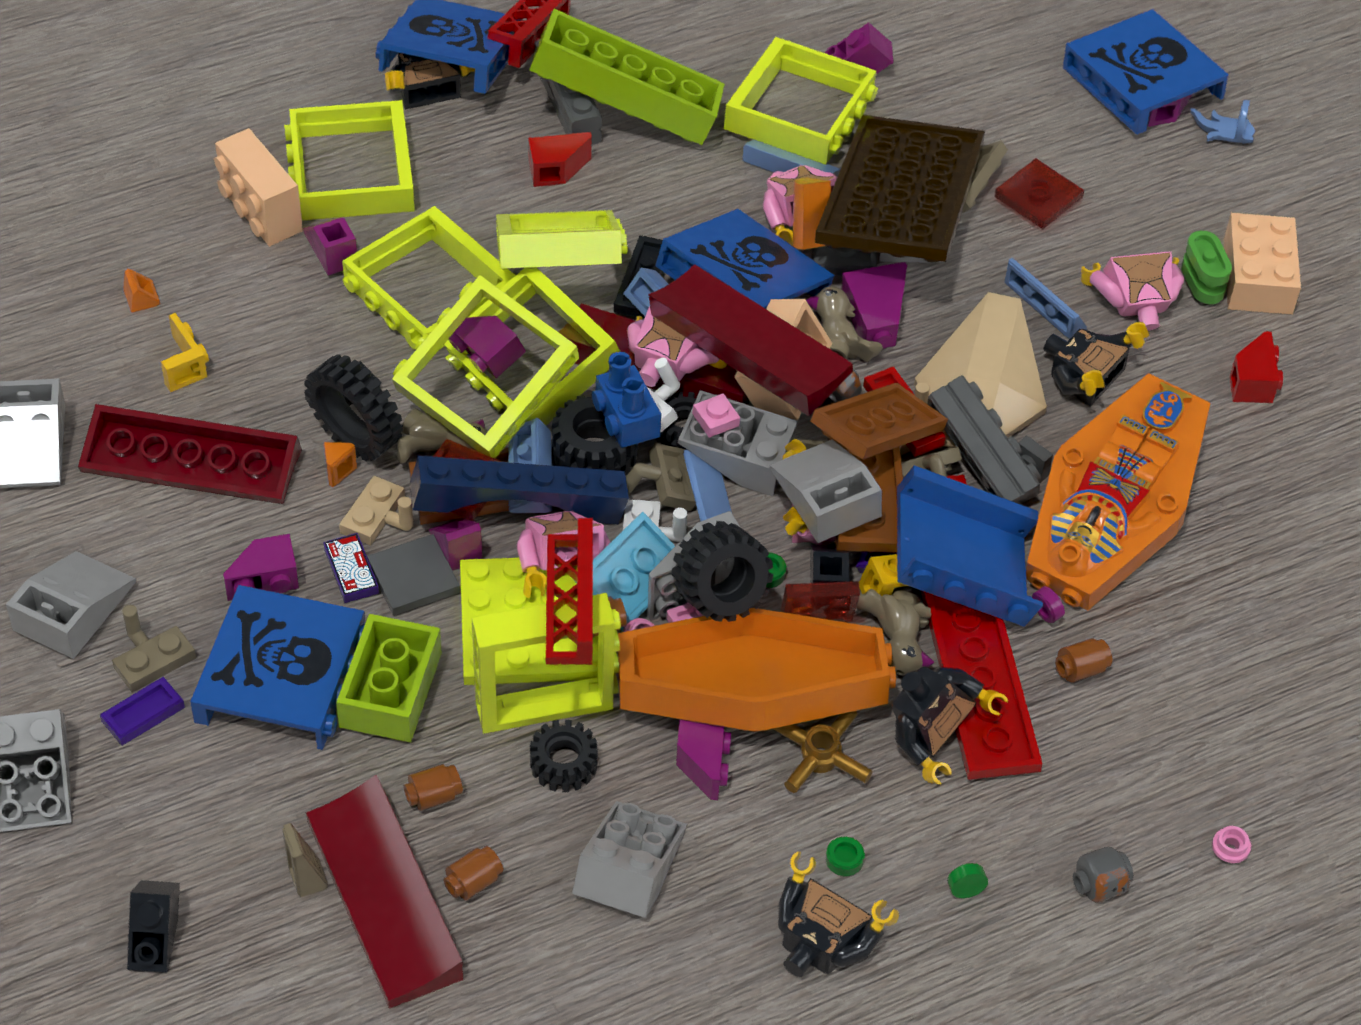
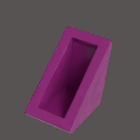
[429,518,482,571]

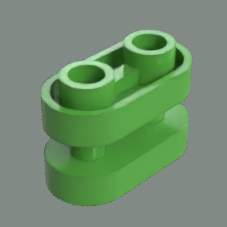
[1181,231,1232,304]

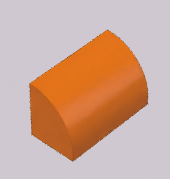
[793,177,831,250]

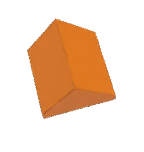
[123,268,160,313]
[324,442,357,487]

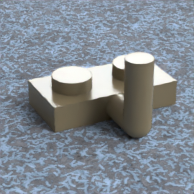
[626,443,696,511]
[901,447,962,479]
[112,605,196,693]

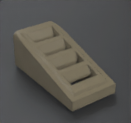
[282,823,328,897]

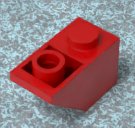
[528,132,592,187]
[1229,331,1283,403]

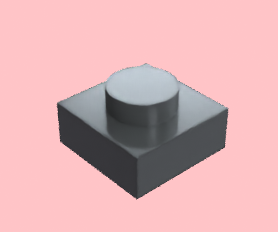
[1018,435,1053,483]

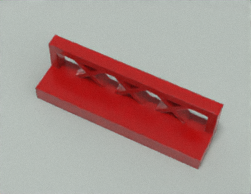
[487,0,571,68]
[546,518,593,665]

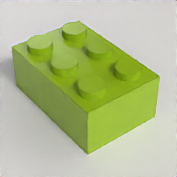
[336,614,442,743]

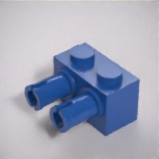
[592,352,662,448]

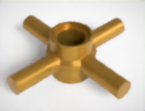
[774,711,873,793]

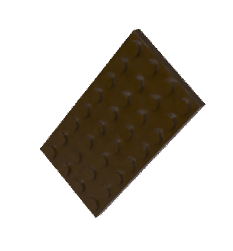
[815,115,985,262]

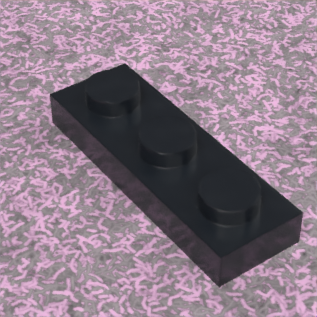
[613,235,663,319]

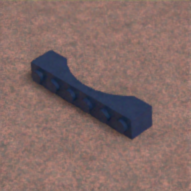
[410,456,629,525]

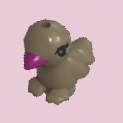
[806,286,883,362]
[397,408,487,464]
[854,589,935,676]

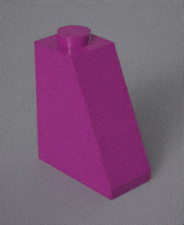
[841,262,907,349]

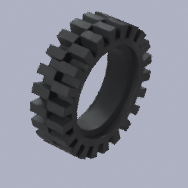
[304,354,403,461]

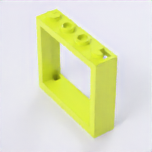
[724,37,878,165]
[284,100,415,220]
[342,206,516,350]
[496,210,628,268]
[444,267,620,425]
[392,275,579,461]
[472,593,621,734]

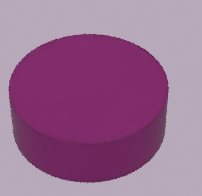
[1032,586,1065,623]

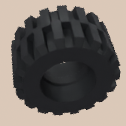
[552,394,638,476]
[672,521,773,622]

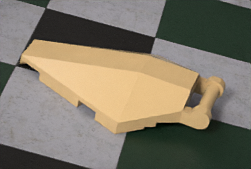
[914,292,1047,450]

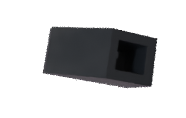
[810,545,849,607]
[127,880,180,973]

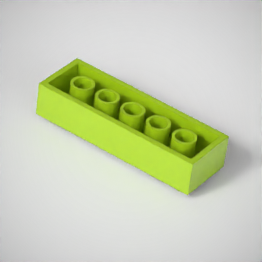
[529,9,725,145]

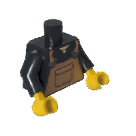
[385,53,475,110]
[1043,322,1149,407]
[892,666,1008,785]
[778,852,899,977]

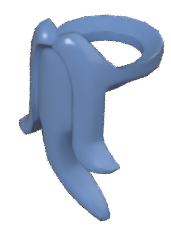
[1190,99,1255,143]

